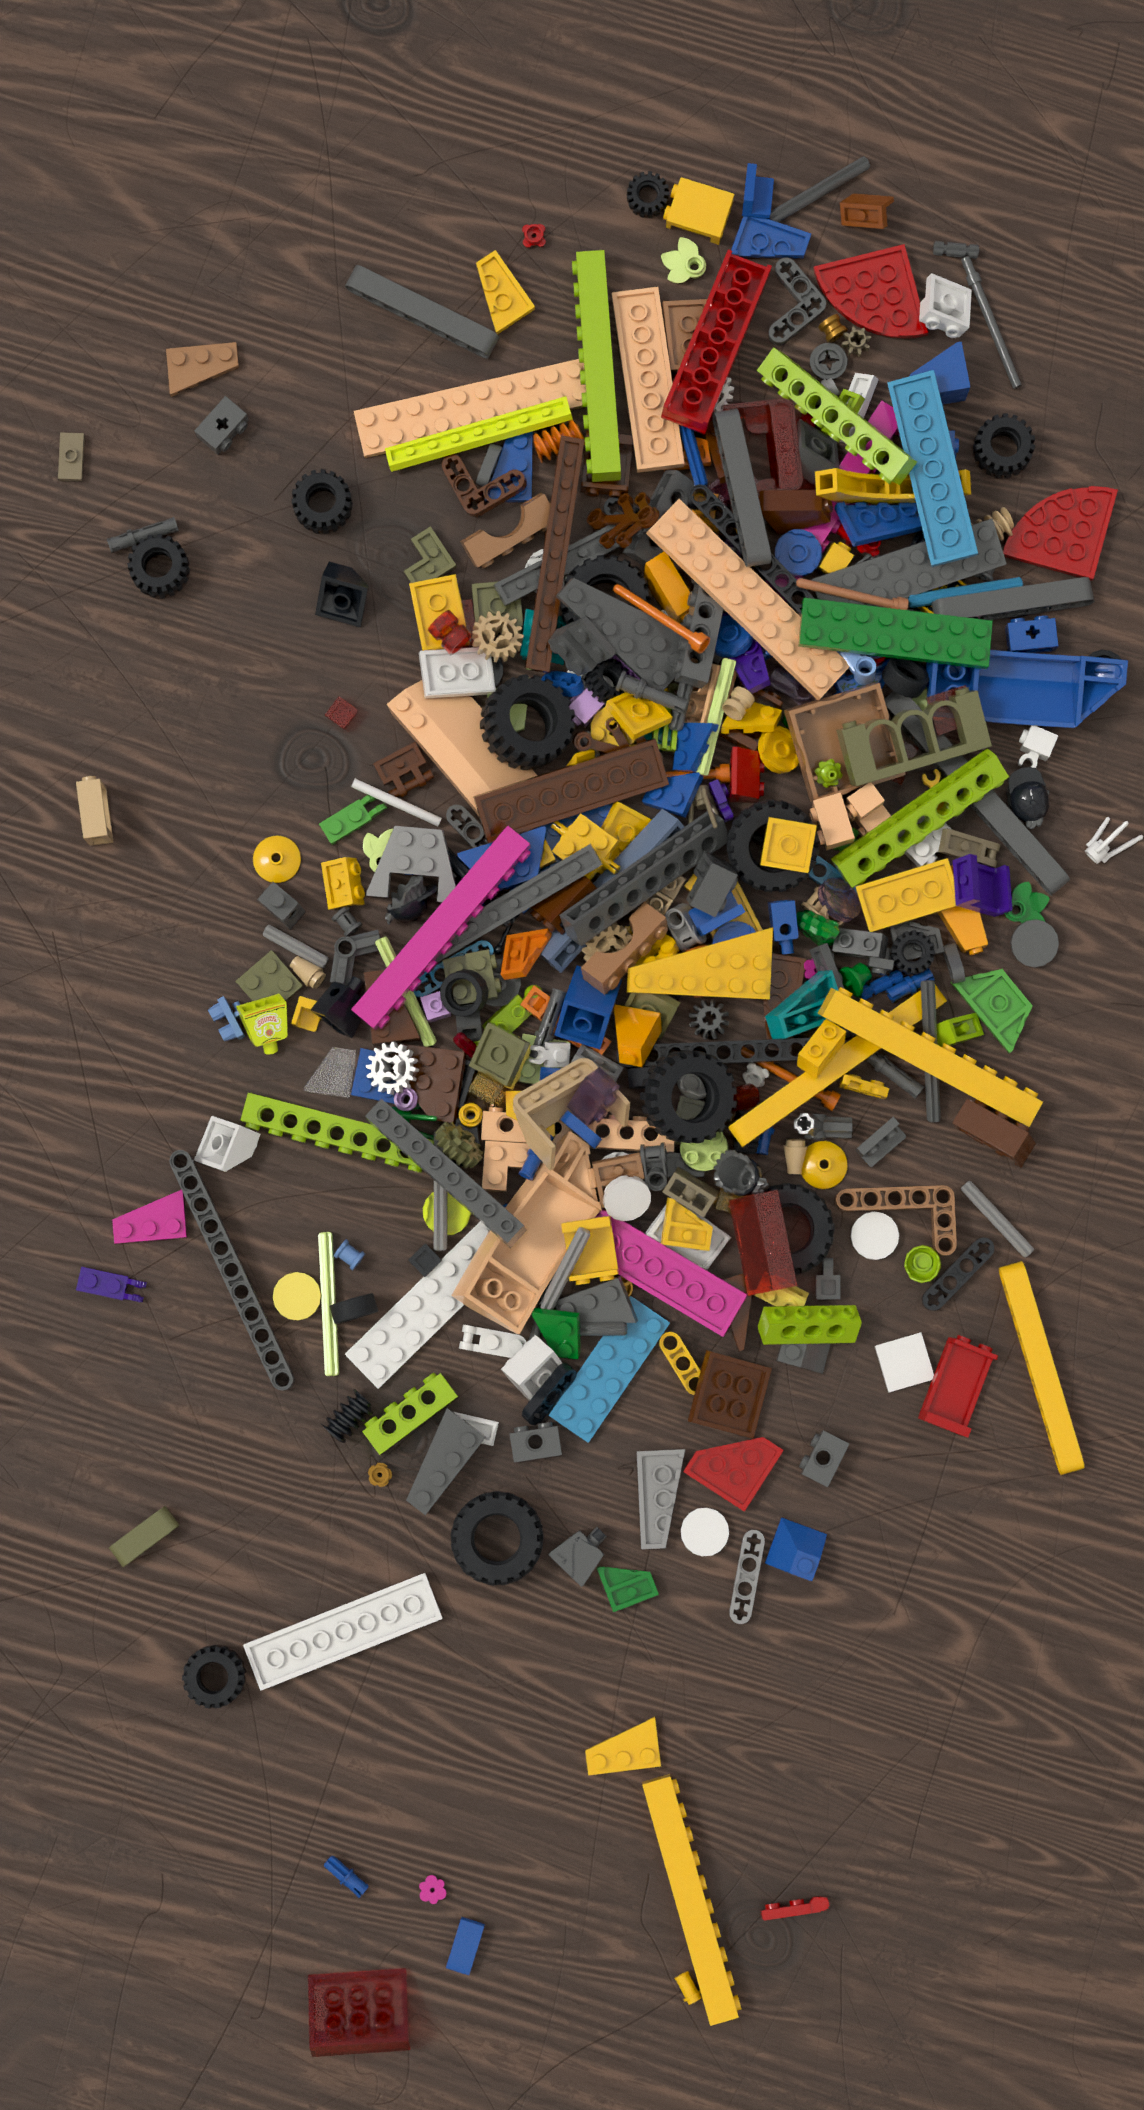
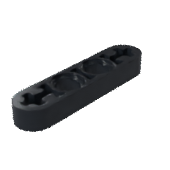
[921,1237,995,1311]

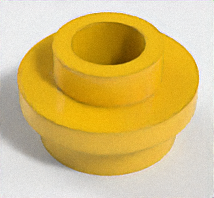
[459,1103,483,1127]

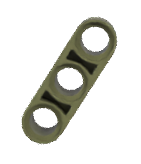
[109,1506,180,1567]

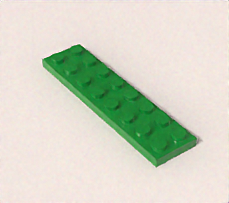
[798,598,993,669]

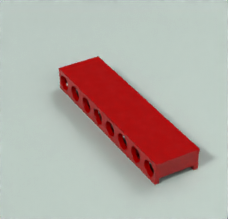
[661,249,772,434]

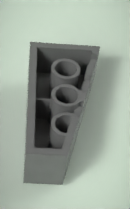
[406,1407,486,1515]

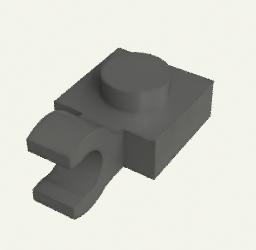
[815,1258,840,1299]

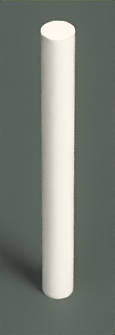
[351,778,442,827]

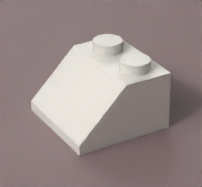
[501,1335,562,1401]

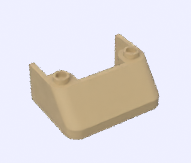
[513,1058,630,1171]

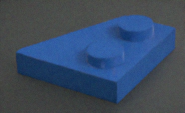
[672,723,719,772]

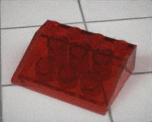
[308,1968,411,2057]

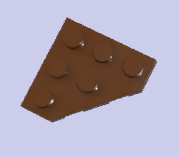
[392,1043,467,1124]

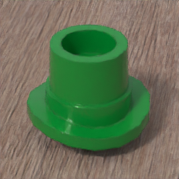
[838,963,872,997]

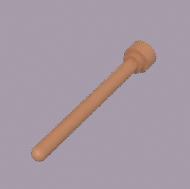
[796,578,909,610]

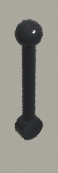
[494,914,520,954]

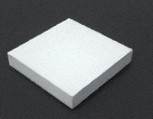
[874,1332,934,1392]

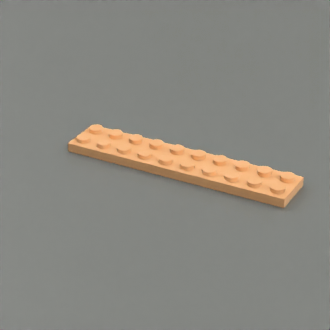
[354,359,586,458]
[646,499,849,700]

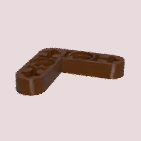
[442,454,527,517]

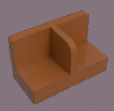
[840,194,894,229]

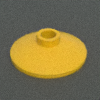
[253,836,301,883]
[801,1141,847,1189]

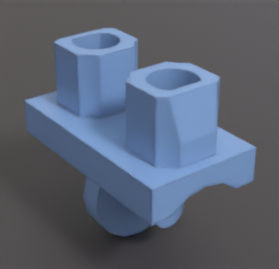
[208,996,245,1041]

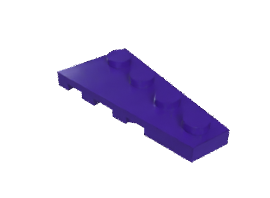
[722,612,771,694]

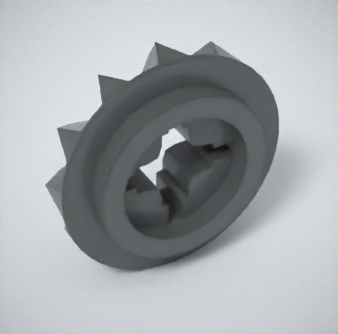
[810,343,847,380]

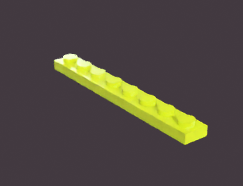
[385,396,573,472]

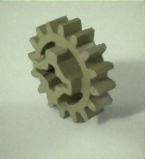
[435,1122,483,1168]

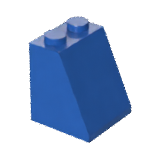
[910,342,970,405]
[554,965,622,1050]

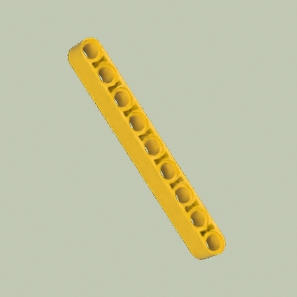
[998,1261,1085,1475]

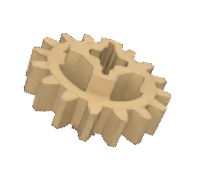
[471,611,524,662]
[582,922,632,962]

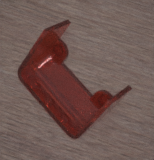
[722,398,803,498]

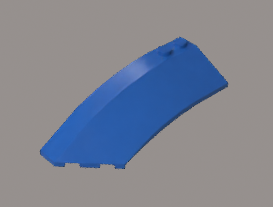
[926,650,1128,728]

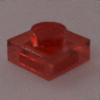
[325,696,358,730]

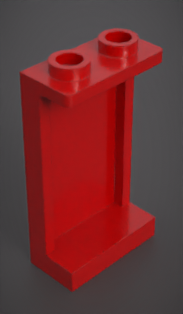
[918,1335,998,1438]

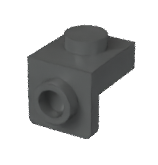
[867,948,894,975]

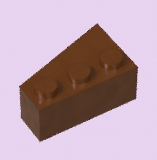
[364,970,421,1046]
[952,1099,1036,1168]

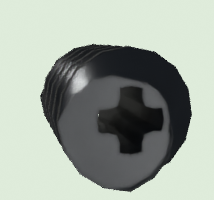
[321,1389,373,1443]

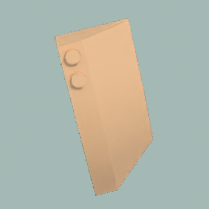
[387,680,537,834]
[451,1131,602,1334]

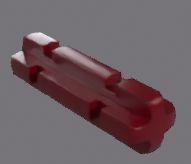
[453,1032,477,1058]

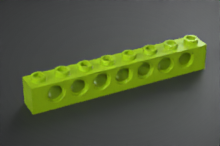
[757,348,917,485]
[831,748,1009,888]
[241,1093,434,1173]

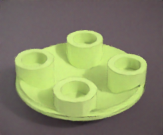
[680,1132,728,1171]

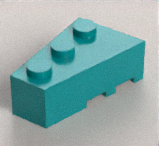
[765,970,838,1039]

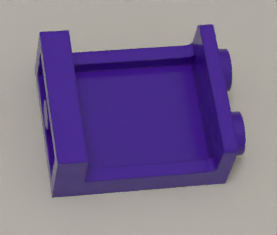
[953,854,1012,917]

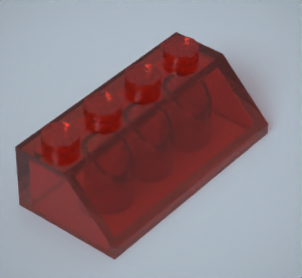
[729,1190,797,1296]

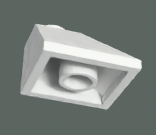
[194,1116,261,1172]

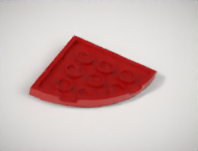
[813,244,928,339]
[1003,486,1118,581]

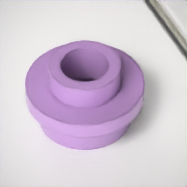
[394,1087,418,1111]

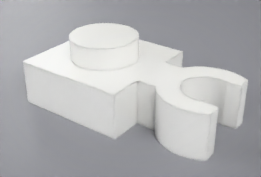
[529,1042,570,1067]

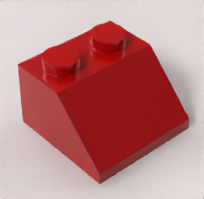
[729,747,764,803]

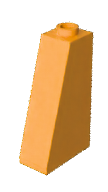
[937,865,988,955]

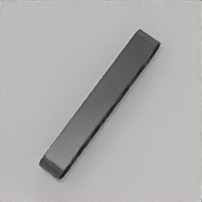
[345,265,500,359]
[712,408,771,567]
[931,577,1095,620]

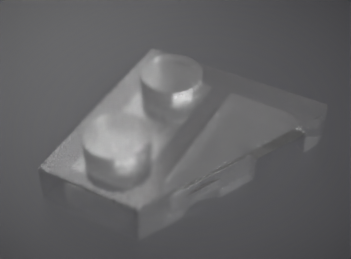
[304,1047,357,1098]

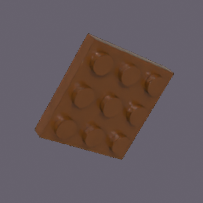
[688,1350,772,1439]

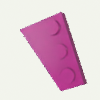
[112,1190,187,1244]

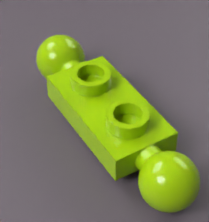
[474,985,543,1046]

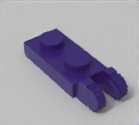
[76,1267,147,1302]

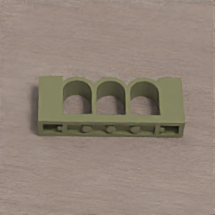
[836,687,992,786]

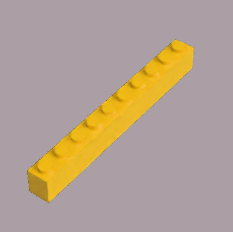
[818,987,1043,1127]
[642,1774,741,2026]

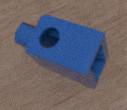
[768,899,798,954]

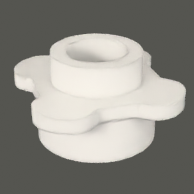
[743,1063,769,1088]

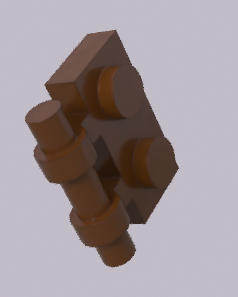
[373,742,434,798]

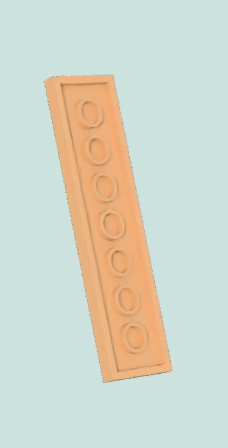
[612,287,684,473]

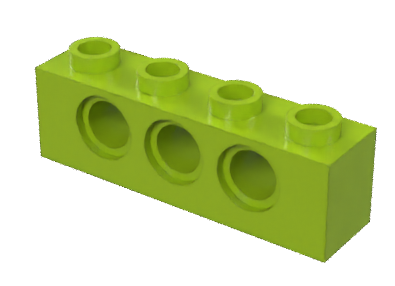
[758,1305,862,1345]
[362,1373,459,1455]

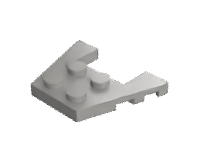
[366,826,456,902]

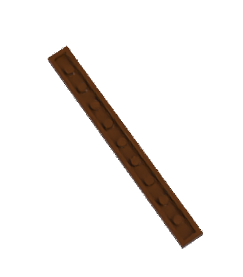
[525,435,585,673]

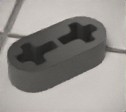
[476,443,503,487]
[943,943,965,984]

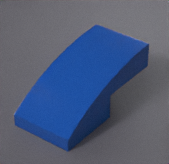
[446,1917,485,1975]

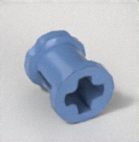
[333,1239,365,1271]

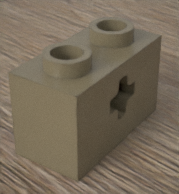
[663,1167,719,1217]

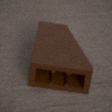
[759,490,833,535]

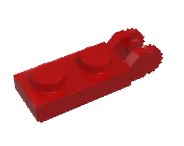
[760,1896,830,1921]

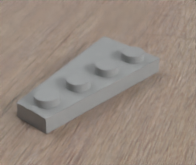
[637,1449,685,1549]

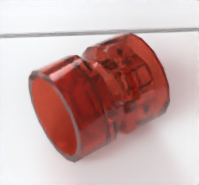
[427,610,473,655]

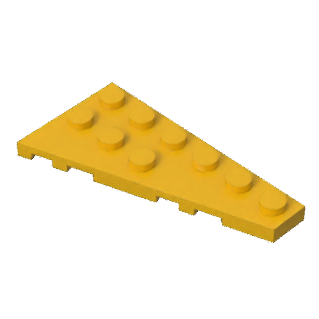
[627,927,773,1000]

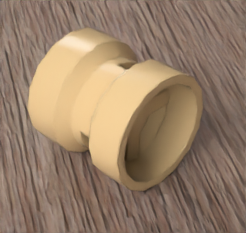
[722,687,755,720]

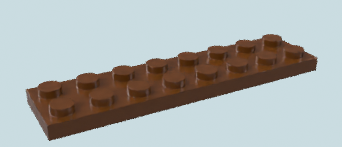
[473,738,669,843]

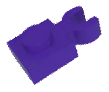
[709,779,734,823]

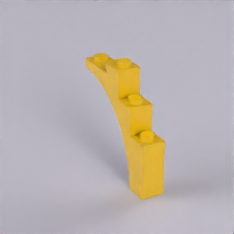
[815,468,971,505]

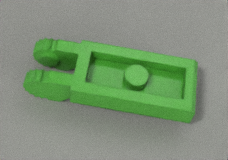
[319,795,387,845]

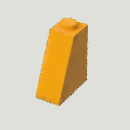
[644,551,690,623]
[614,1004,662,1067]

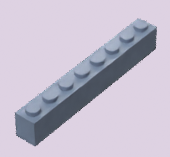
[540,809,684,973]

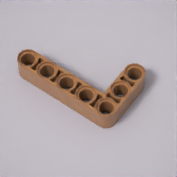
[834,1185,957,1256]

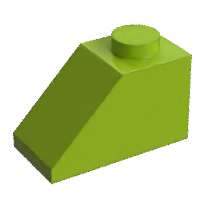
[937,1013,984,1047]

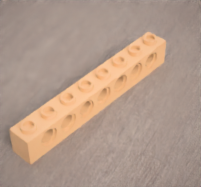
[481,1107,675,1153]

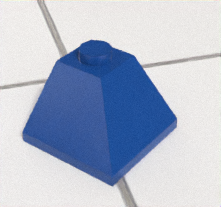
[765,1517,827,1581]

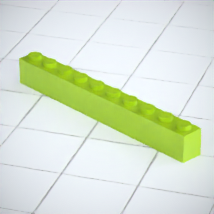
[572,250,621,482]

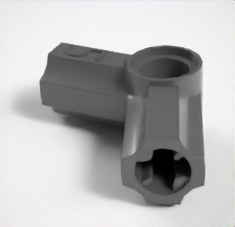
[330,930,380,985]
[794,1113,852,1140]

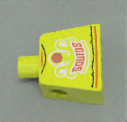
[236,994,288,1054]

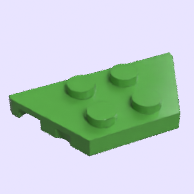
[950,969,1032,1054]

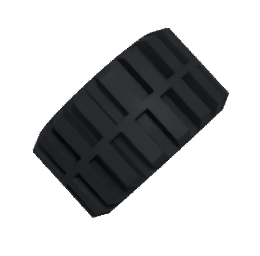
[973,413,1035,479]
[291,469,353,534]
[127,534,190,599]
[182,1645,246,1709]

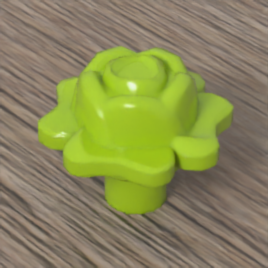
[814,759,843,788]

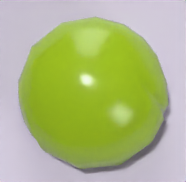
[904,1245,941,1283]

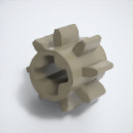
[842,326,871,357]

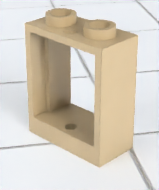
[76,776,113,846]

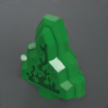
[796,910,840,946]

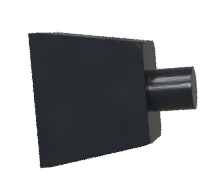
[311,976,365,1038]

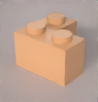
[844,782,891,837]
[809,792,855,850]
[482,1141,531,1192]

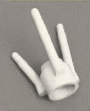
[1085,817,1143,864]

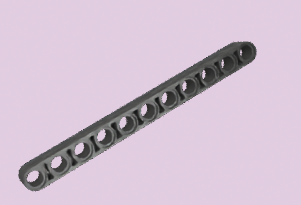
[884,691,1070,896]
[169,1150,295,1391]

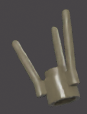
[688,785,720,829]

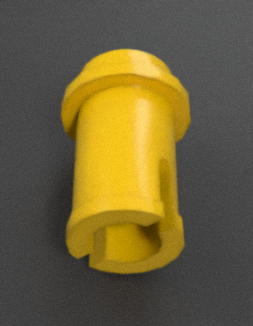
[674,1971,701,2005]

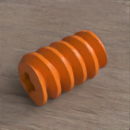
[533,420,585,463]

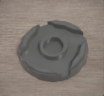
[1010,919,1059,967]

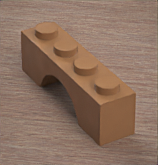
[460,493,550,569]
[581,902,668,995]

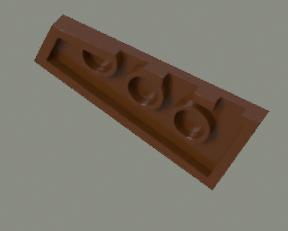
[763,953,806,1054]

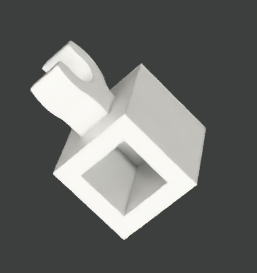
[1018,725,1058,768]

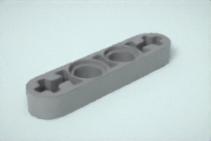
[729,1529,765,1624]

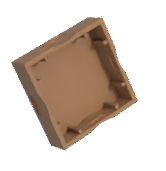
[784,682,906,802]

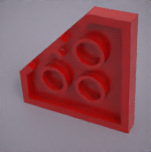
[683,1437,784,1512]

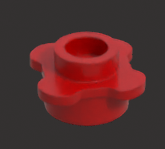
[522,224,546,248]
[857,540,881,557]

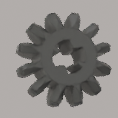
[689,999,729,1040]

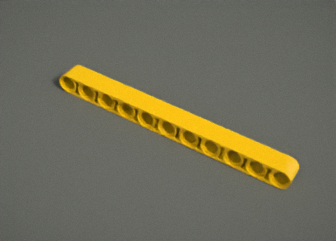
[728,985,947,1147]

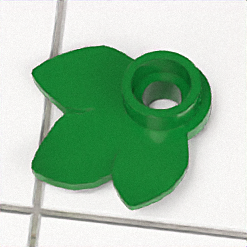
[1004,882,1050,923]

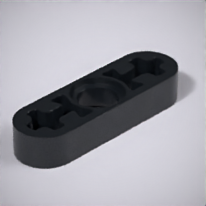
[522,1363,577,1425]

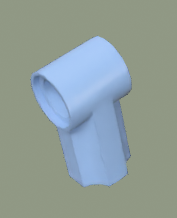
[836,651,876,685]

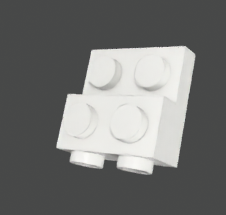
[919,273,972,338]
[898,816,952,867]

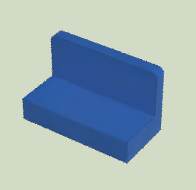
[742,163,774,218]
[688,891,745,937]

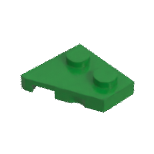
[532,1308,580,1359]
[597,1566,659,1612]

